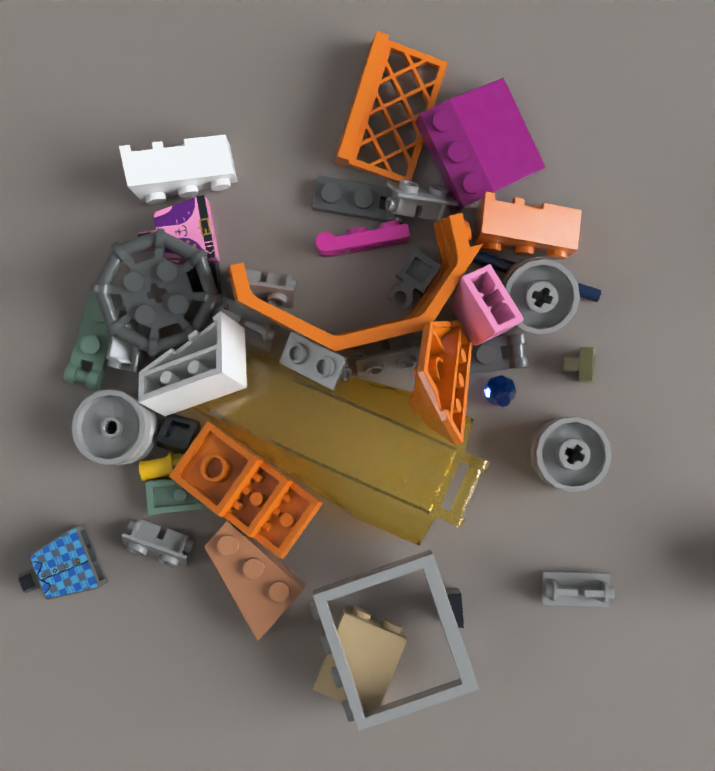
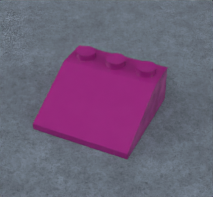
[415,78,545,211]

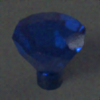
[484,375,517,407]

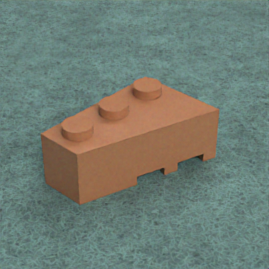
[204,520,306,641]

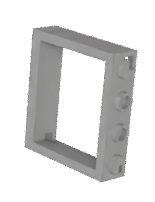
[309,550,479,731]

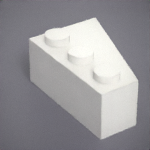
[119,135,238,205]
[138,311,247,416]

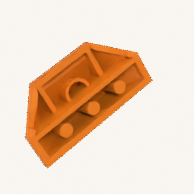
[410,320,472,445]

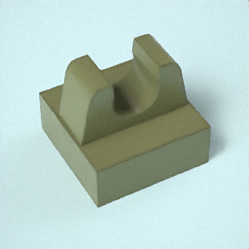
[563,347,596,383]

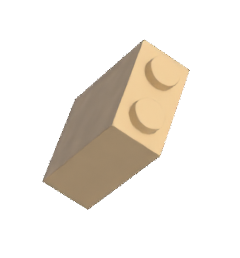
[313,606,408,711]

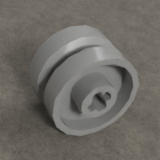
[502,256,580,335]
[71,389,159,466]
[528,417,612,492]

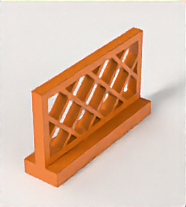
[333,31,448,183]

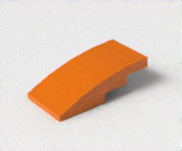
[168,421,323,559]

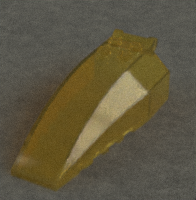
[192,351,490,546]

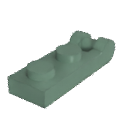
[64,293,122,391]

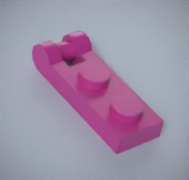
[316,221,410,257]

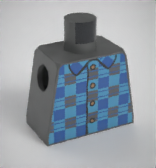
[19,524,108,600]

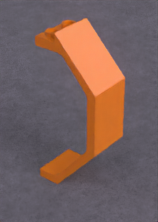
[227,213,483,351]

